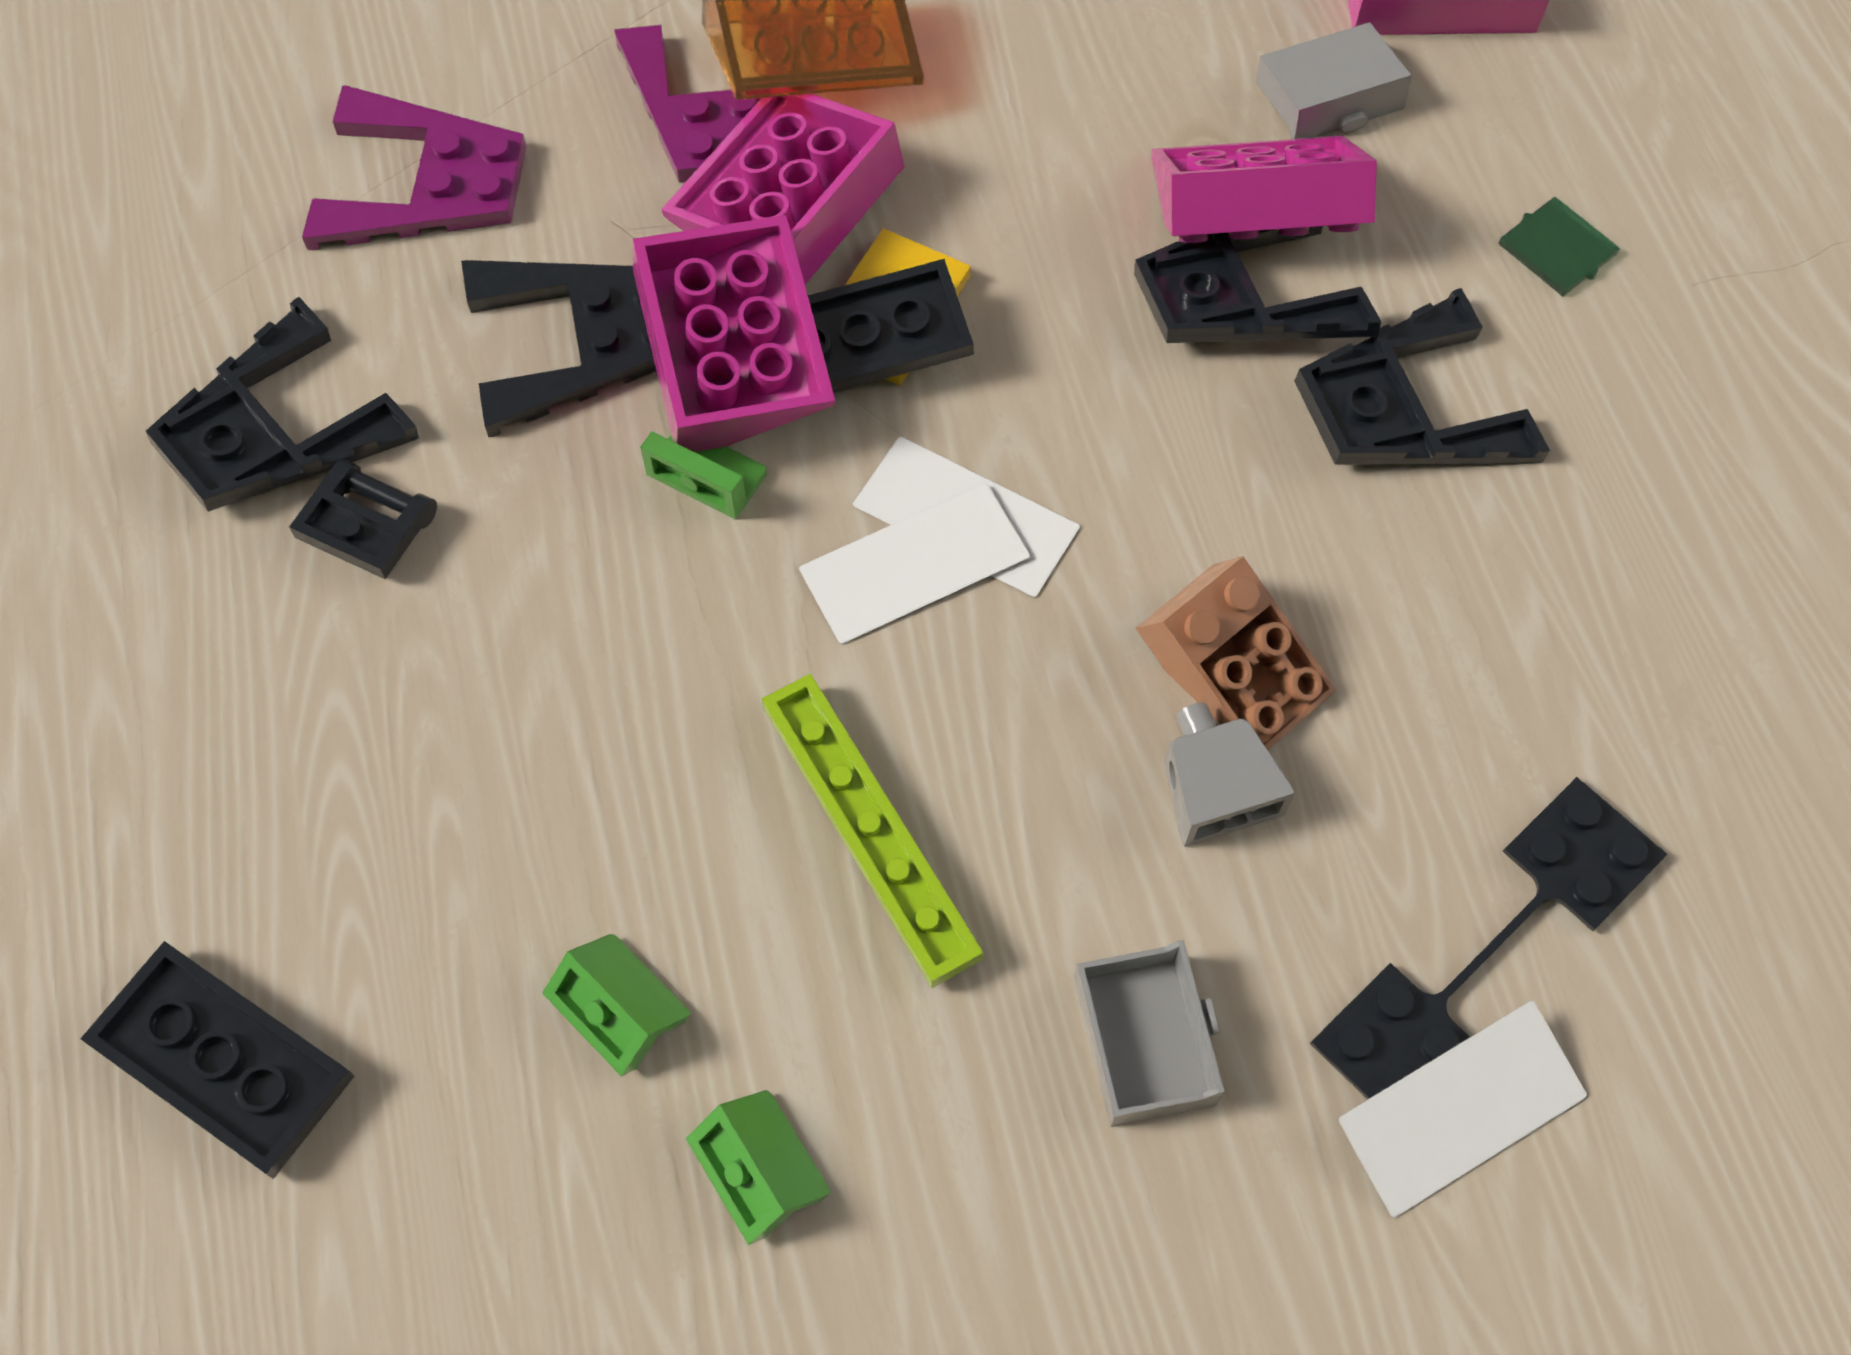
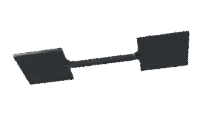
[1310,777,1668,1100]

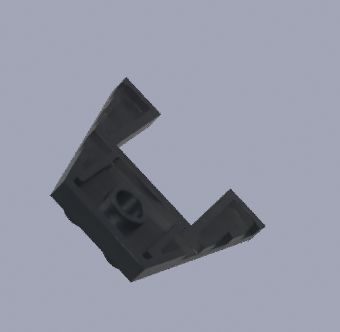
[1134,226,1381,343]
[461,260,657,437]
[1294,288,1551,465]
[145,297,419,512]

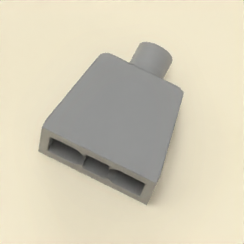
[1165,702,1295,847]

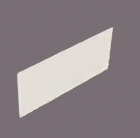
[853,437,1080,597]
[799,483,1030,644]
[1339,1001,1587,1217]

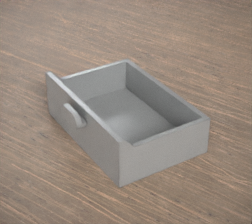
[1256,22,1412,139]
[1074,940,1224,1127]

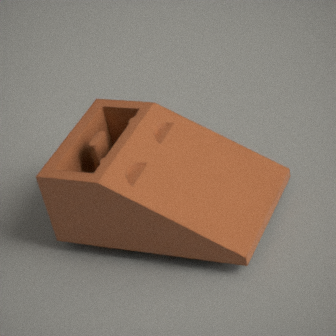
[1135,556,1337,750]

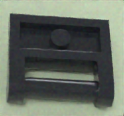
[289,459,437,580]

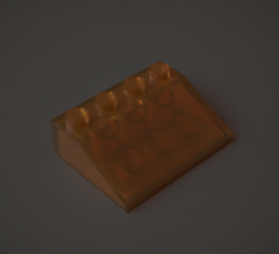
[702,0,924,100]

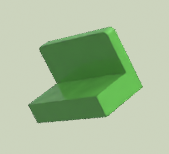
[640,431,767,520]
[542,934,690,1077]
[685,1090,831,1245]

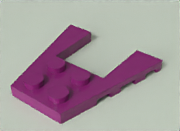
[614,11,802,183]
[302,85,527,250]

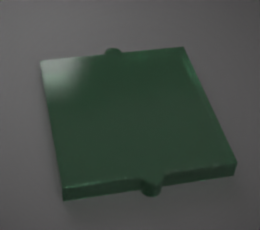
[1498,196,1620,297]

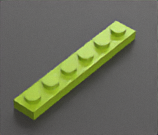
[761,673,983,989]

